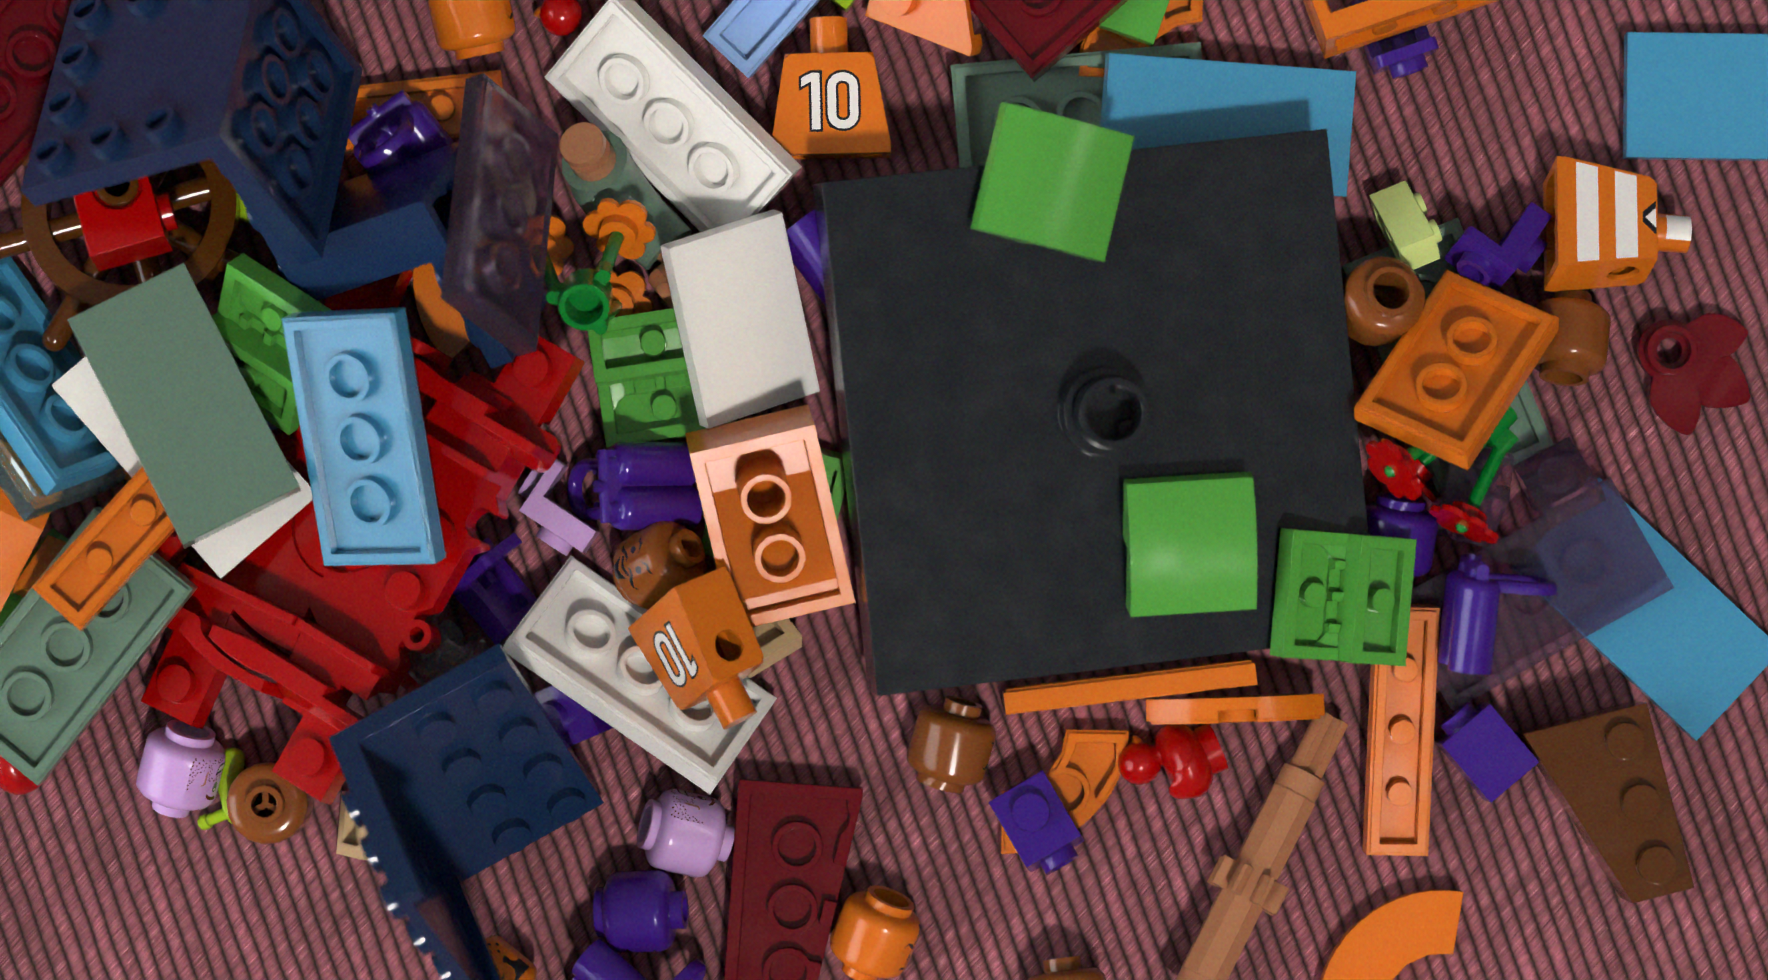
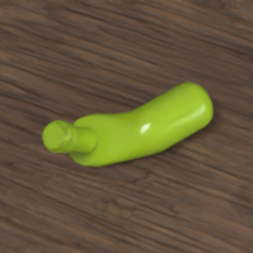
[197,747,246,830]

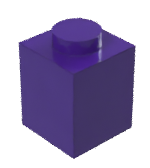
[1435,701,1539,803]

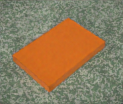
[1354,269,1559,470]

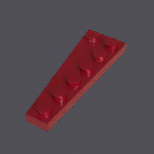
[724,778,863,980]

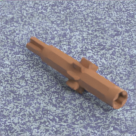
[1176,712,1348,980]

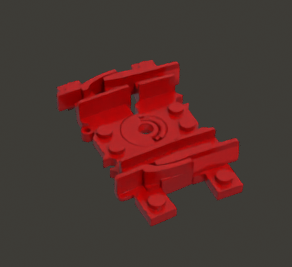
[141,270,585,805]

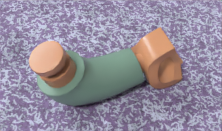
[559,122,692,308]

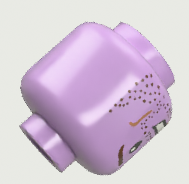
[136,719,226,818]
[637,789,735,877]

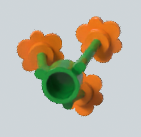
[513,198,656,335]

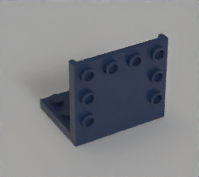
[21,0,363,264]
[329,643,604,980]

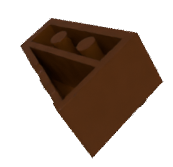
[1514,701,1695,903]

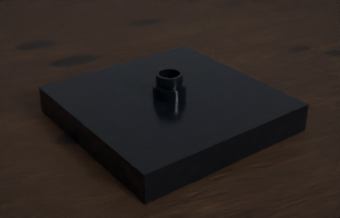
[813,129,1369,696]

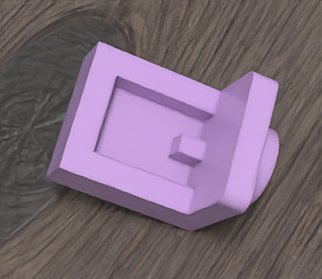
[518,459,600,556]

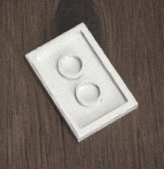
[660,209,820,429]

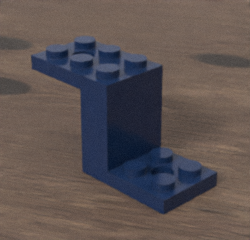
[218,141,547,368]

